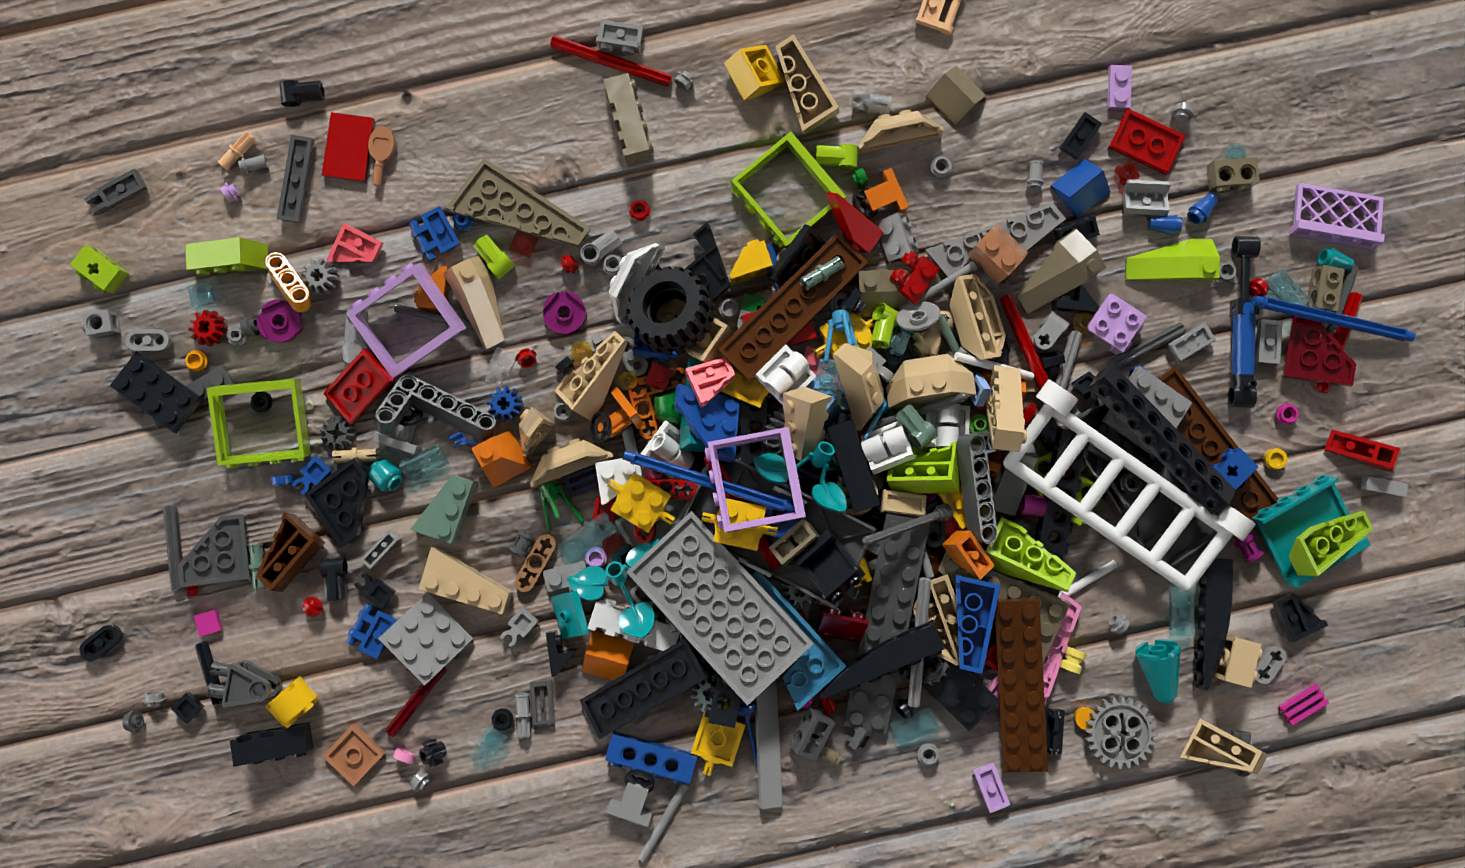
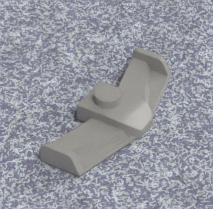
[341,309,377,365]

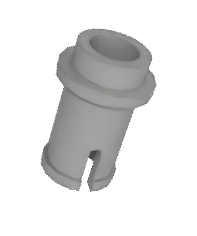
[238,154,269,175]
[1026,160,1044,189]

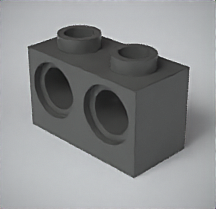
[789,706,835,762]

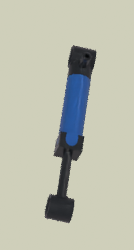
[1228,236,1261,408]

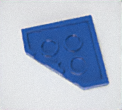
[674,384,740,463]

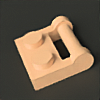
[915,0,963,35]

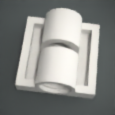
[754,345,816,405]
[924,403,970,449]
[641,420,694,479]
[861,421,915,475]

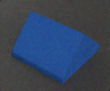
[1050,159,1111,219]

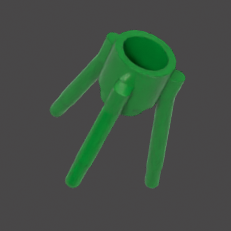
[539,481,584,531]

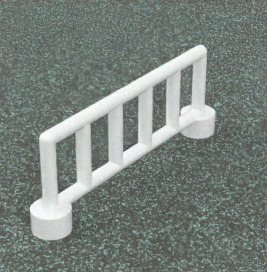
[1003,379,1256,592]

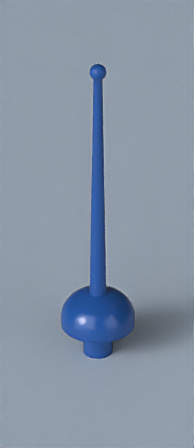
[738,699,758,771]

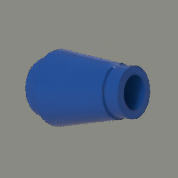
[1187,193,1218,225]
[1149,215,1183,236]

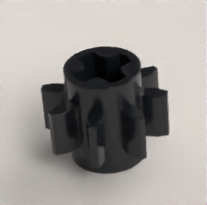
[419,738,447,767]

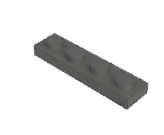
[277,135,315,224]
[152,365,235,427]

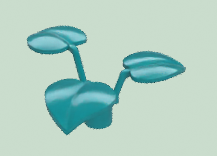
[753,441,847,512]
[567,538,660,639]

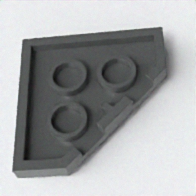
[178,514,250,587]

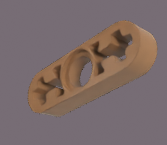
[515,534,557,592]

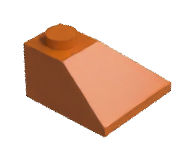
[471,430,532,488]

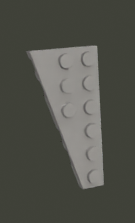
[925,202,1066,287]

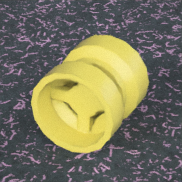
[1060,646,1087,674]

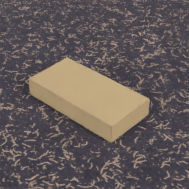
[880,490,927,517]

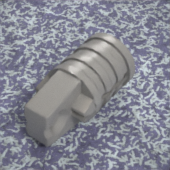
[852,93,892,115]

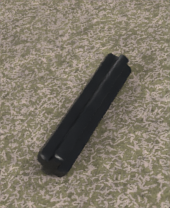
[195,641,223,705]

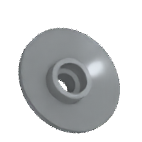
[897,302,940,331]

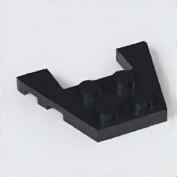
[655,222,731,303]

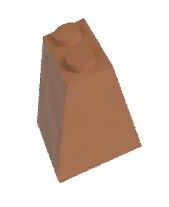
[967,223,1028,284]

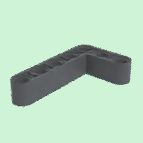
[375,375,496,441]
[956,430,1001,544]

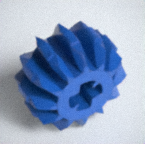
[486,386,524,423]

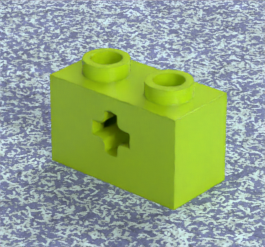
[69,244,129,294]

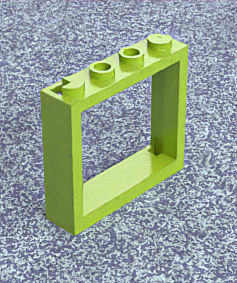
[731,131,846,248]
[207,378,311,468]

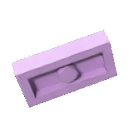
[1107,65,1132,110]
[972,762,1010,813]

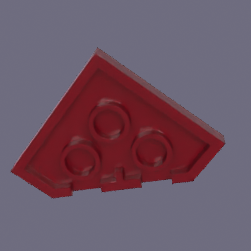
[1282,316,1356,387]

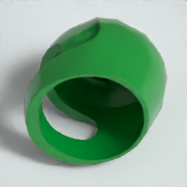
[654,389,682,426]

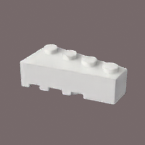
[587,598,680,651]

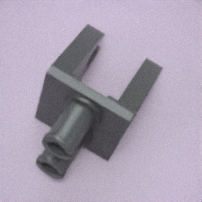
[206,660,282,707]

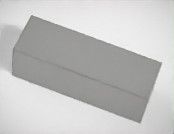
[1360,476,1408,497]
[361,530,401,569]

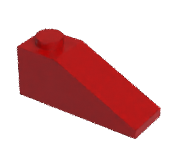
[826,192,883,253]
[1325,429,1401,473]

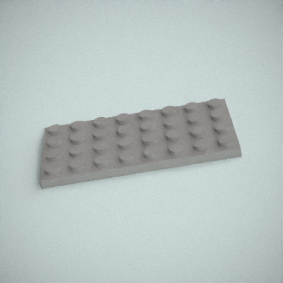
[627,511,814,706]

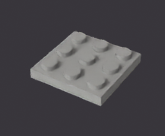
[1102,366,1192,457]
[378,593,473,686]

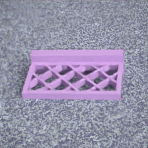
[1289,183,1385,250]

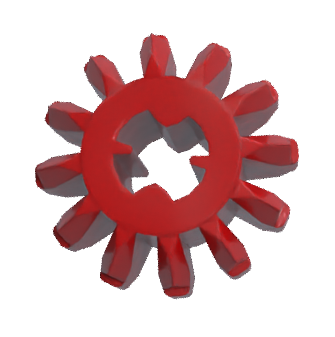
[188,310,228,347]

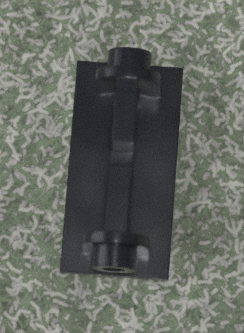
[1045,708,1065,755]

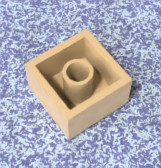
[1214,635,1262,688]

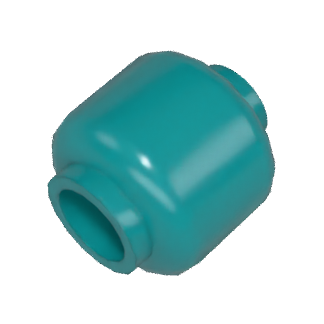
[369,459,402,491]

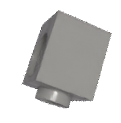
[82,309,121,338]

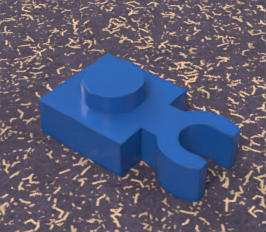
[293,456,333,494]

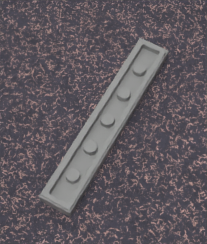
[754,679,782,809]

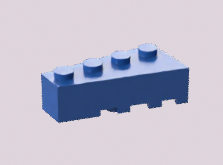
[955,575,1000,674]

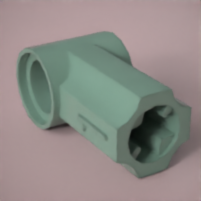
[894,404,938,450]

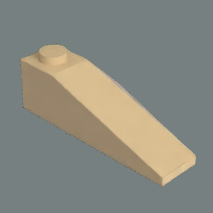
[443,256,505,350]

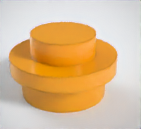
[185,350,208,372]

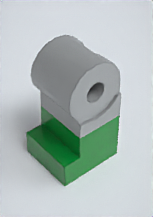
[737,293,766,329]

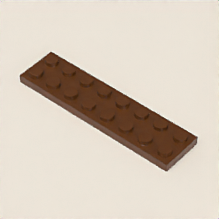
[717,232,868,382]
[1158,366,1278,522]
[995,598,1048,772]

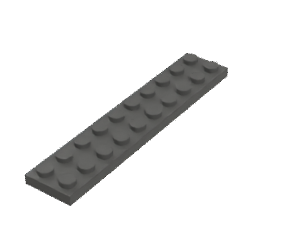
[843,513,930,734]

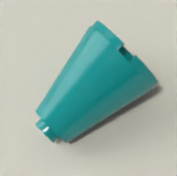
[1135,639,1181,703]

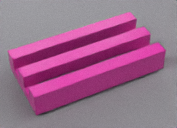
[1278,683,1329,726]

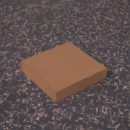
[322,723,386,786]

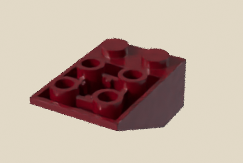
[816,605,869,643]

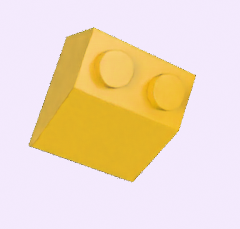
[724,45,786,100]
[730,239,773,286]

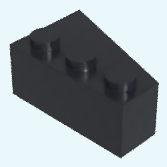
[230,722,314,767]

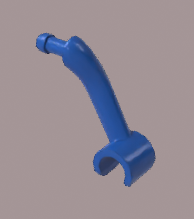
[449,432,478,449]

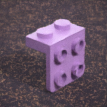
[1087,294,1147,355]

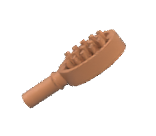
[368,126,396,186]

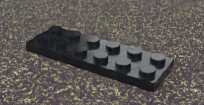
[580,638,709,739]

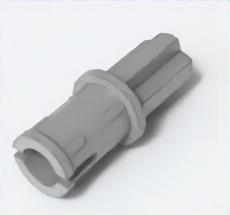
[514,693,532,738]

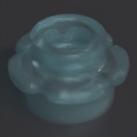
[1225,142,1247,159]

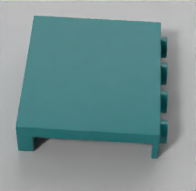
[1252,474,1371,588]

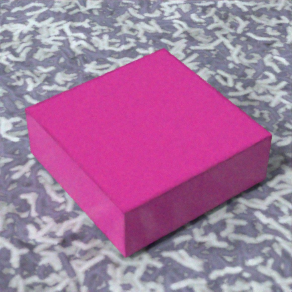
[194,609,223,637]

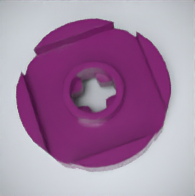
[543,291,587,335]
[257,299,303,343]

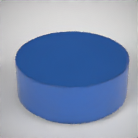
[270,474,294,486]

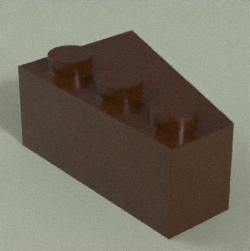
[256,512,325,592]

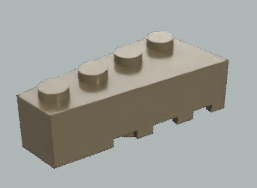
[603,73,654,167]

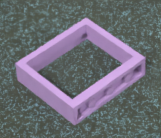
[346,263,466,378]
[705,427,806,533]

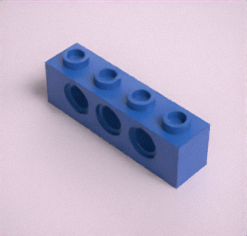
[605,731,697,785]

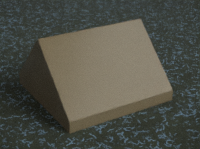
[926,66,986,126]

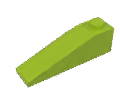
[1125,239,1220,282]
[1288,511,1373,576]
[985,517,1076,593]

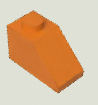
[414,266,450,311]
[942,531,995,580]

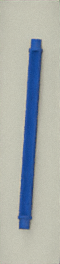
[1251,296,1416,342]
[623,451,795,513]

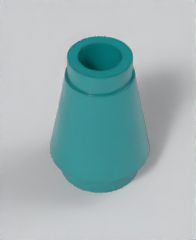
[1318,248,1354,271]

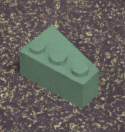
[410,474,478,544]

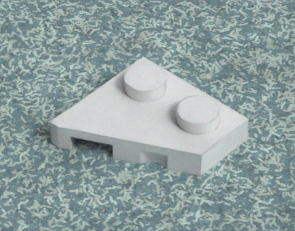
[595,458,642,505]

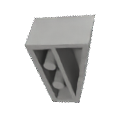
[992,444,1037,516]

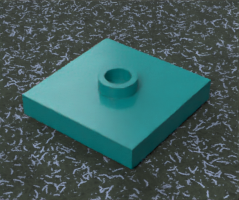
[551,590,589,639]

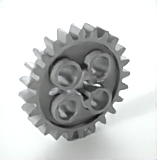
[1084,696,1157,769]

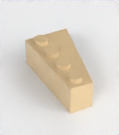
[419,546,513,614]

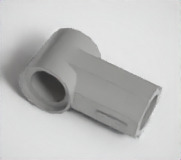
[580,229,623,267]

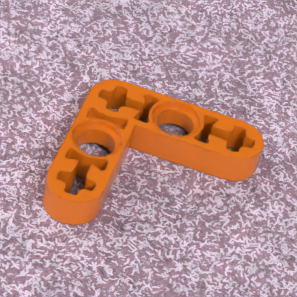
[628,367,686,440]

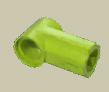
[815,144,858,170]
[473,235,515,279]
[871,303,899,349]

